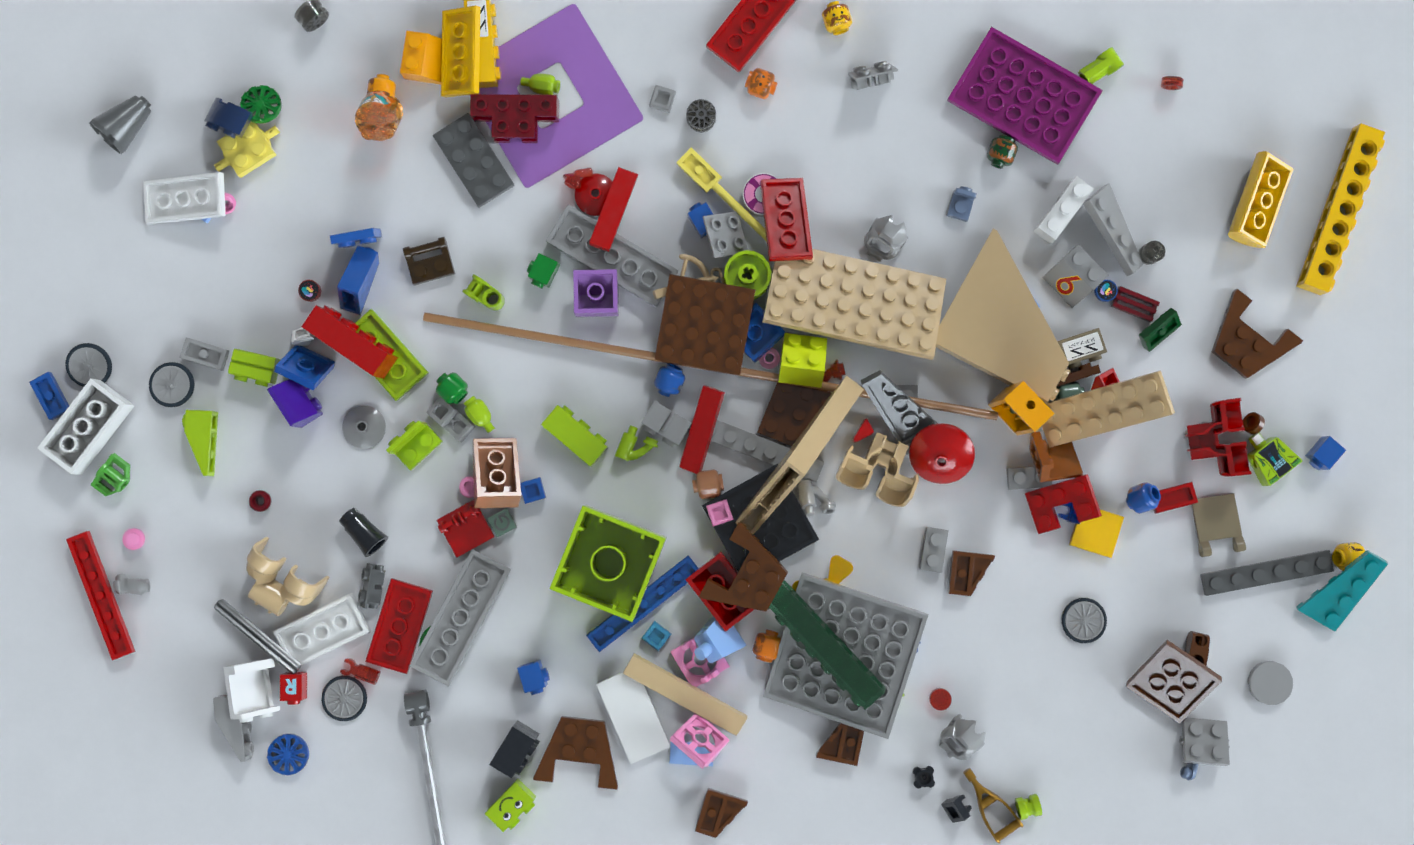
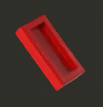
[1153,482,1198,514]

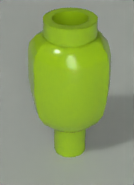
[520,74,560,95]
[464,396,495,433]

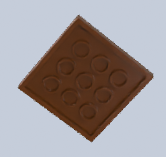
[654,274,756,375]

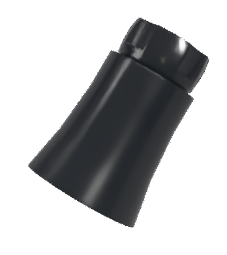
[339,508,388,557]

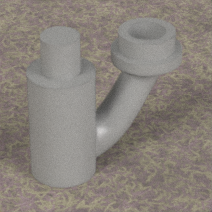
[797,480,836,517]

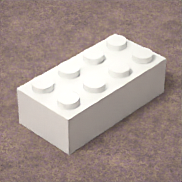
[38,379,134,475]

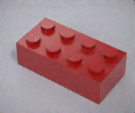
[301,305,398,379]

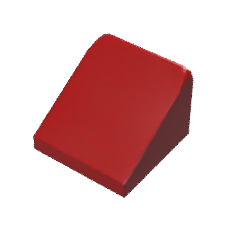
[852,418,874,443]

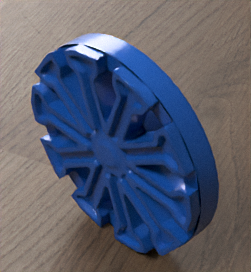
[267,734,309,775]

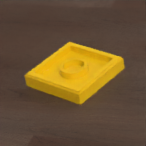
[1069,509,1124,558]

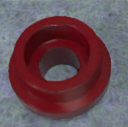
[249,490,271,512]

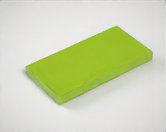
[355,309,429,401]

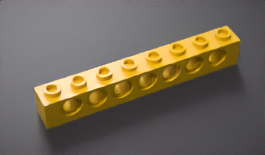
[1296,123,1385,295]

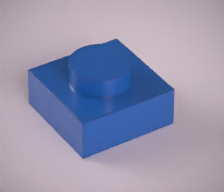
[520,477,546,504]

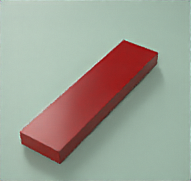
[589,167,638,252]
[679,385,725,474]

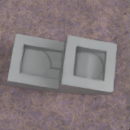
[426,397,476,443]

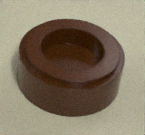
[1243,412,1265,435]

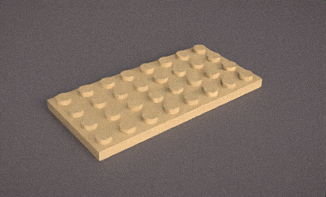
[762,249,946,360]

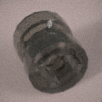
[1138,240,1166,265]

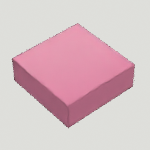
[706,499,733,526]

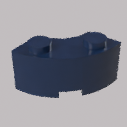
[204,98,253,139]

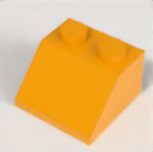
[400,30,442,85]

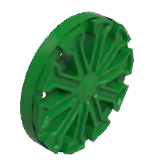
[240,85,282,124]

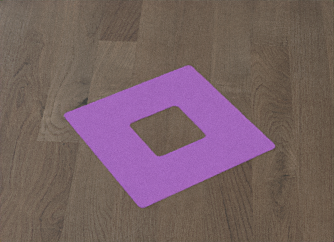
[470,4,643,188]

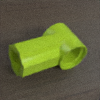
[1078,47,1124,84]

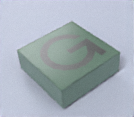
[487,508,517,537]

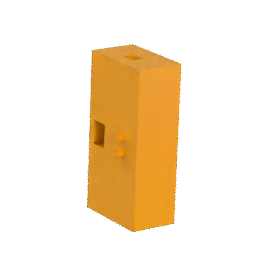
[988,381,1055,436]

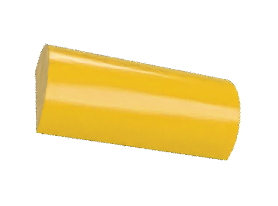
[1228,151,1293,248]

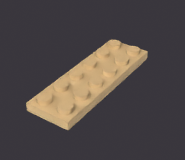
[1042,370,1175,448]

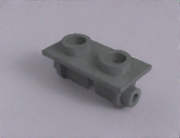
[358,563,386,609]

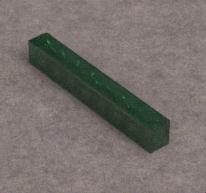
[768,579,886,710]

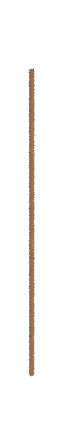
[423,313,998,420]

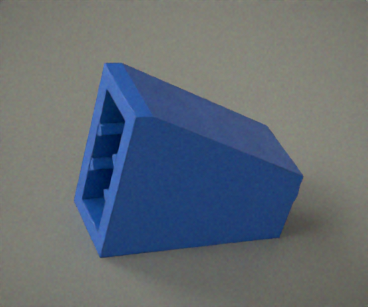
[337,245,379,315]

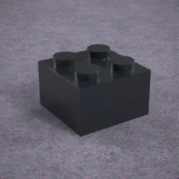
[489,720,540,779]

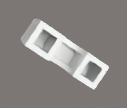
[1033,176,1094,244]

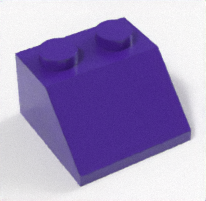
[267,379,323,428]

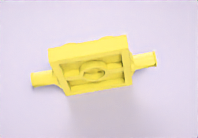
[214,121,280,178]

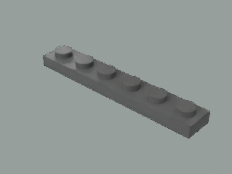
[1200,550,1334,596]

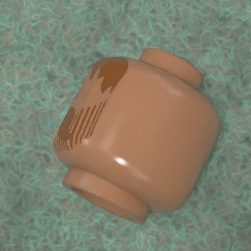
[692,469,724,499]

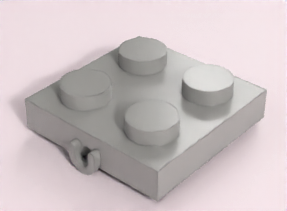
[1179,718,1230,766]

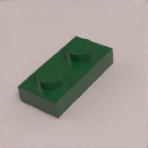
[1138,308,1182,352]

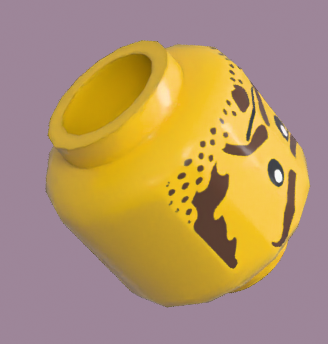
[1332,542,1365,571]

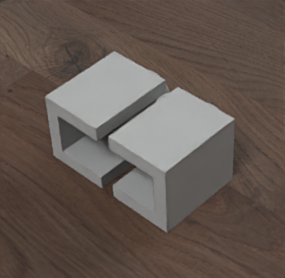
[641,401,692,447]

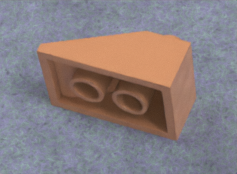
[473,438,521,508]

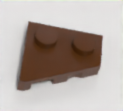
[948,550,995,596]
[816,723,864,766]
[695,788,748,838]

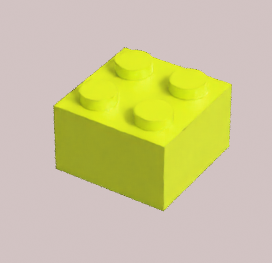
[778,333,827,388]

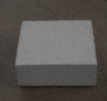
[649,85,676,113]

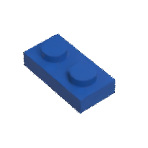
[29,372,69,420]

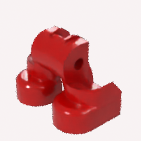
[1185,398,1252,477]

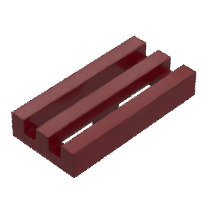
[1111,286,1160,323]

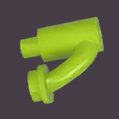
[615,425,658,461]

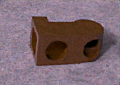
[1185,631,1210,666]

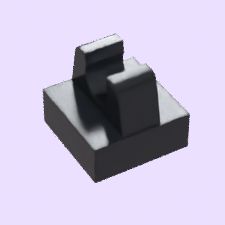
[941,795,972,823]

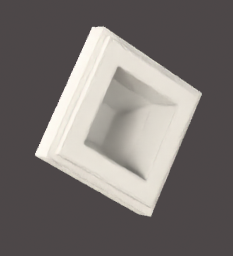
[291,328,313,346]

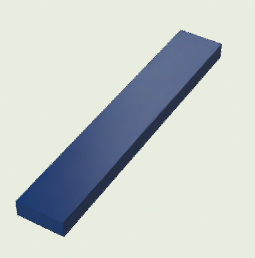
[586,555,699,652]

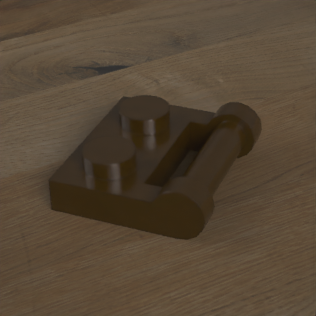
[403,237,455,286]

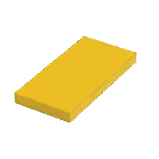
[441,5,480,98]

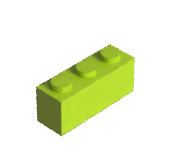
[541,405,608,467]

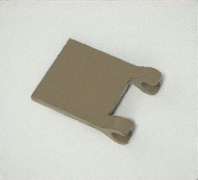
[1192,493,1246,557]

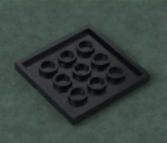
[702,464,819,572]

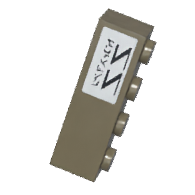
[1057,328,1107,369]

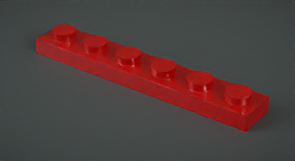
[66,531,136,661]

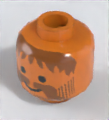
[745,68,778,99]
[752,629,781,663]

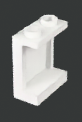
[223,658,280,723]

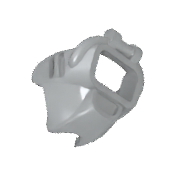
[864,215,908,262]
[939,714,985,760]

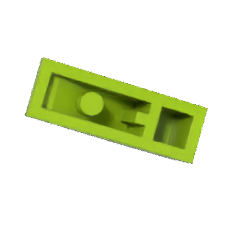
[182,410,218,476]

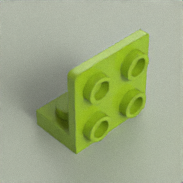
[386,421,443,470]

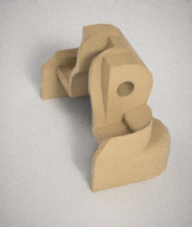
[836,432,919,507]
[246,537,330,616]

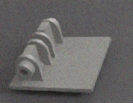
[848,61,898,90]
[703,212,748,258]

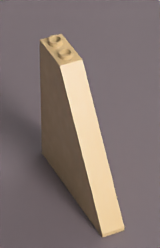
[936,229,1070,404]
[735,376,864,534]

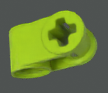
[462,274,505,311]

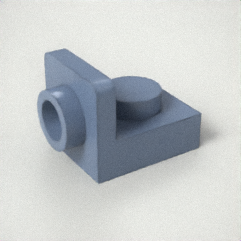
[946,186,977,222]

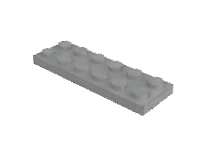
[546,205,678,308]
[410,549,511,686]

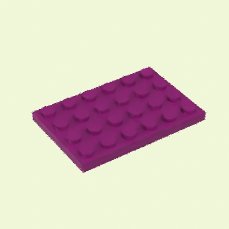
[947,26,1103,165]

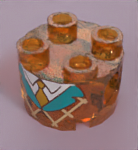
[355,90,403,141]

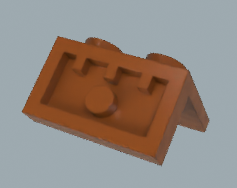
[1029,432,1083,482]

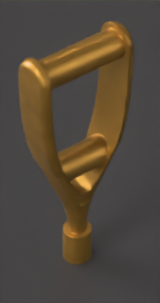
[963,768,1024,843]

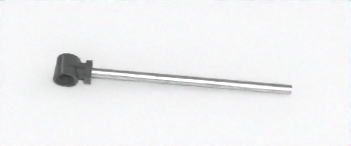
[404,690,445,845]

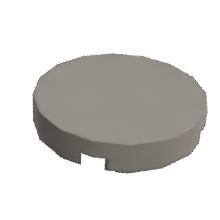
[1248,661,1293,705]

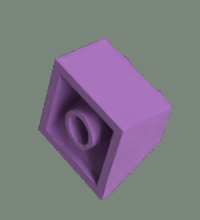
[573,269,619,317]

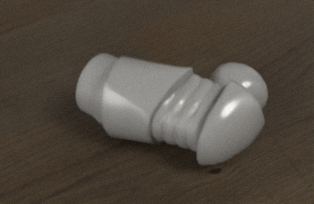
[113,574,150,595]

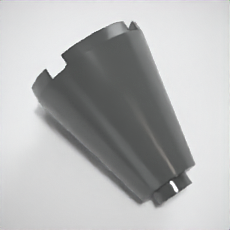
[89,96,151,154]

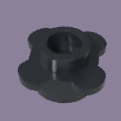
[912,766,935,789]

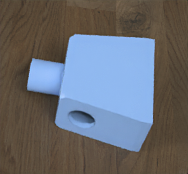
[694,616,746,663]

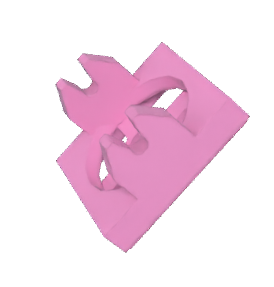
[670,637,730,687]
[669,713,729,769]

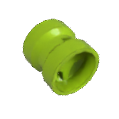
[1015,794,1042,820]

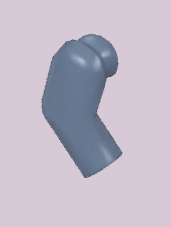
[1180,763,1199,780]

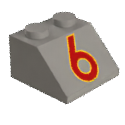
[1042,244,1109,308]

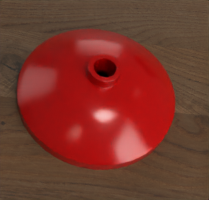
[909,423,975,484]

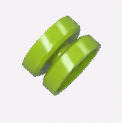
[724,250,772,300]

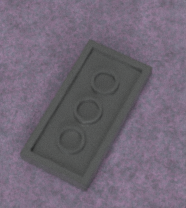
[432,113,515,208]

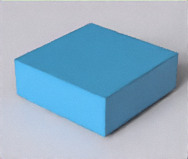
[641,621,672,651]

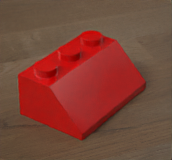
[685,551,755,632]

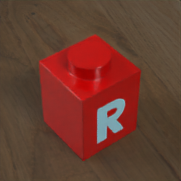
[280,672,307,705]

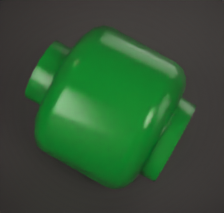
[436,372,468,404]

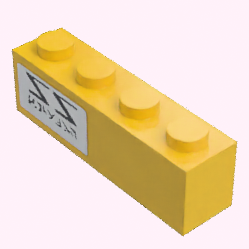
[463,0,501,88]

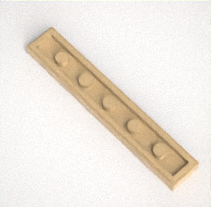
[623,653,747,736]

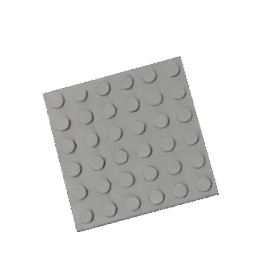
[764,572,929,739]

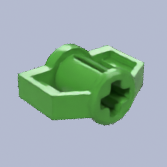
[91,453,130,496]

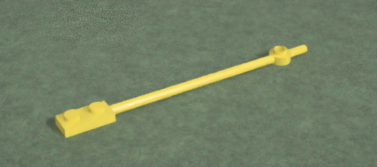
[676,147,767,242]

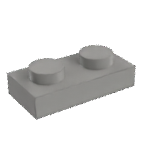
[179,337,229,371]
[1006,466,1052,490]
[919,527,949,573]

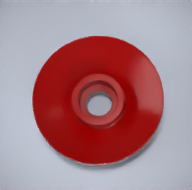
[574,173,612,216]

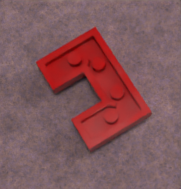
[1025,474,1102,534]

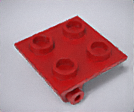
[436,499,495,558]

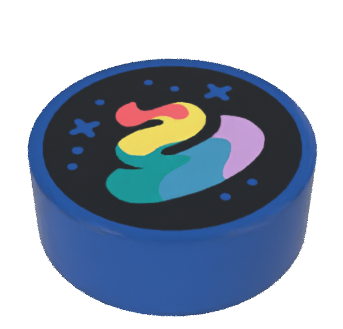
[1094,280,1118,302]

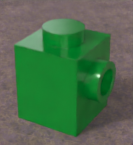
[527,253,560,289]

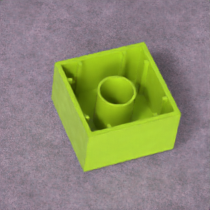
[549,505,667,622]

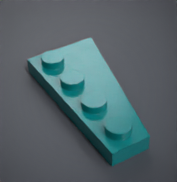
[1296,550,1388,632]

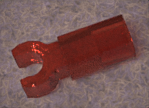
[340,658,381,685]

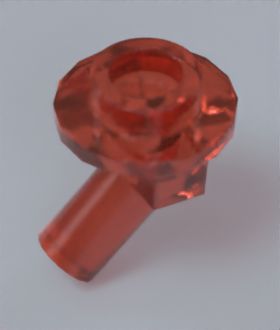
[563,168,593,190]
[823,359,846,382]

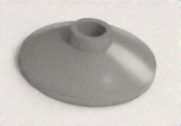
[342,406,386,449]

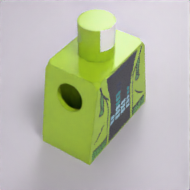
[1247,433,1302,486]

